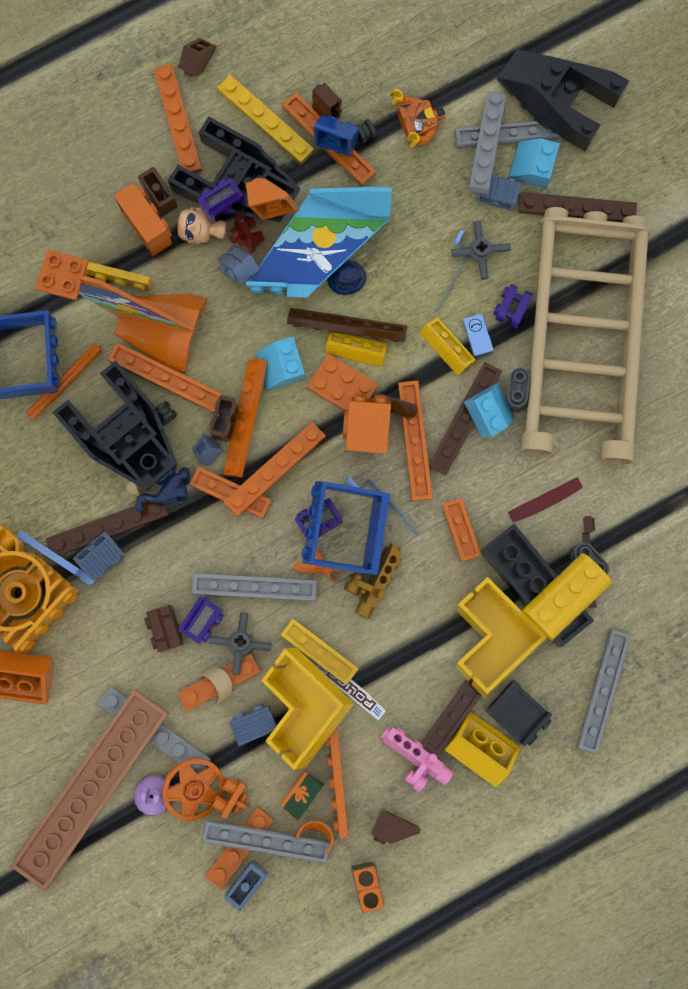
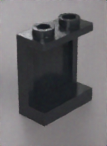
[485,680,552,746]

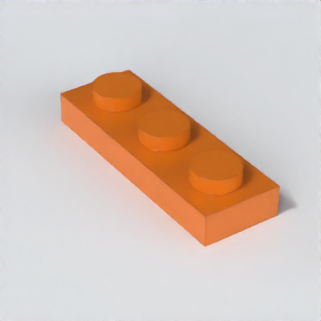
[442,498,481,562]

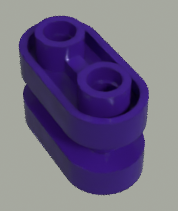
[493,284,533,329]

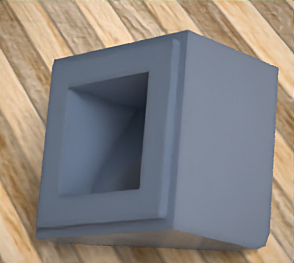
[192,434,222,465]

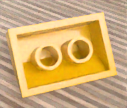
[445,711,521,788]

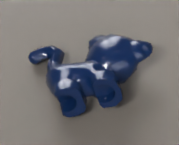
[135,465,190,512]

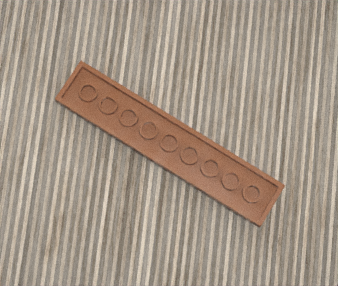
[10,689,169,891]

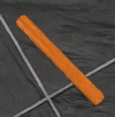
[26,343,102,420]

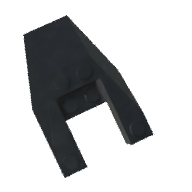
[497,49,629,152]
[168,116,300,222]
[52,361,178,491]

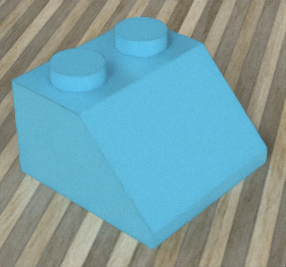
[509,138,560,189]
[256,337,305,391]
[464,383,515,437]

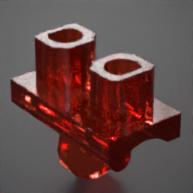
[229,214,265,254]

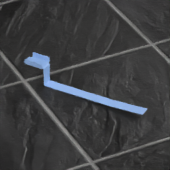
[435,230,467,312]
[346,476,418,535]
[17,530,96,586]

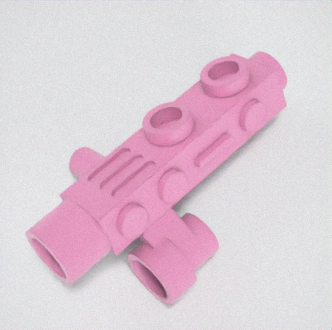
[380,727,454,793]

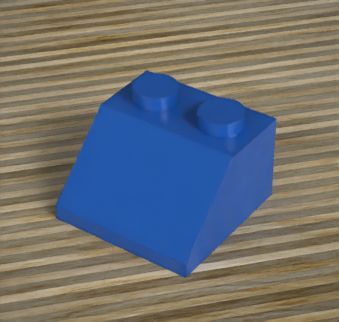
[314,115,359,157]

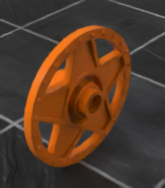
[162,758,224,821]

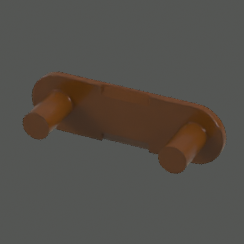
[372,394,418,418]

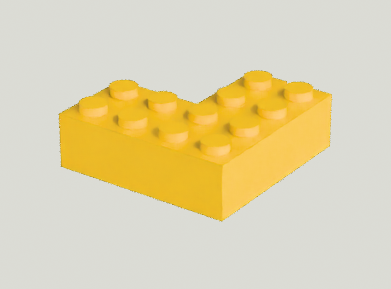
[455,577,547,698]
[261,648,355,770]

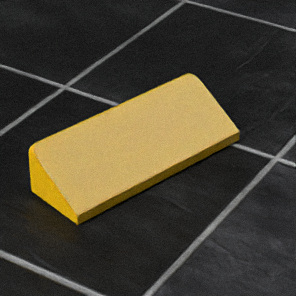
[420,317,476,375]
[325,331,388,367]

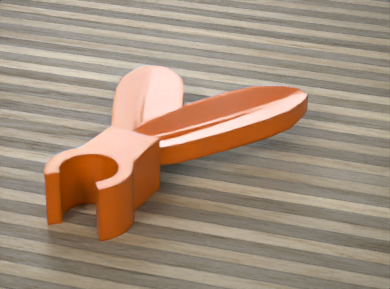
[293,549,340,582]

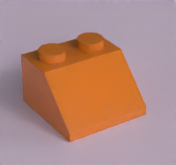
[246,178,300,220]

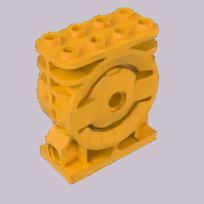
[0,524,79,653]

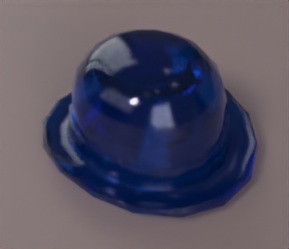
[327,260,367,295]

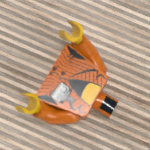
[390,89,446,148]

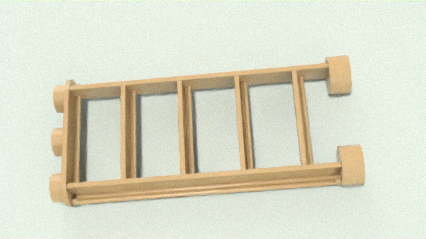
[520,207,650,464]

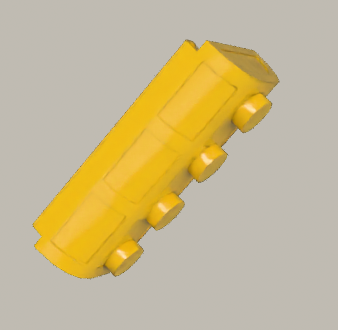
[522,553,612,641]

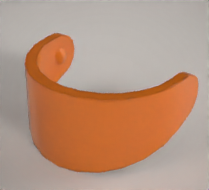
[295,821,334,855]

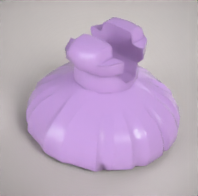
[134,775,172,816]

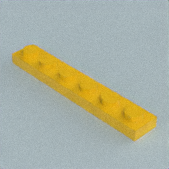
[217,74,314,165]

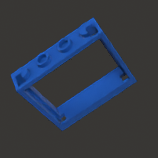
[0,310,60,399]
[301,481,390,575]

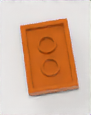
[307,354,379,411]

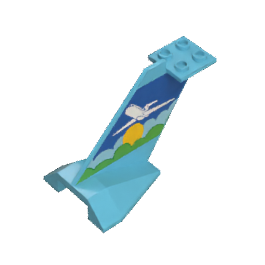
[246,187,392,298]

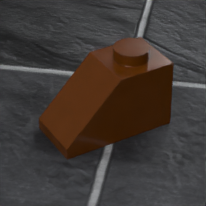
[178,38,216,76]
[371,808,421,845]

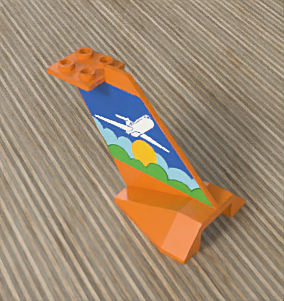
[35,249,207,373]

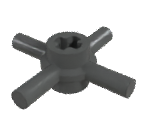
[451,221,511,280]
[209,612,272,675]

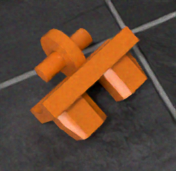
[211,777,249,819]

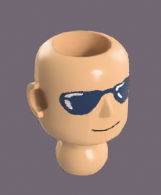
[178,207,227,245]

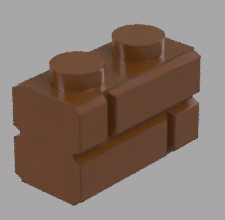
[138,167,178,216]
[144,605,184,652]

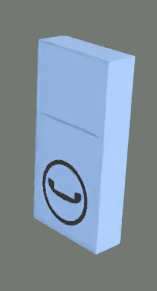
[462,314,494,357]

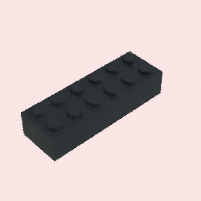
[480,523,594,647]

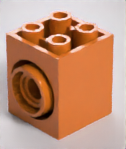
[343,394,391,454]

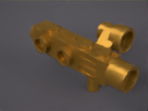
[343,543,402,619]

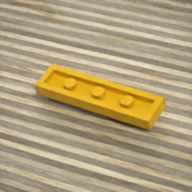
[85,262,153,291]
[281,619,359,685]

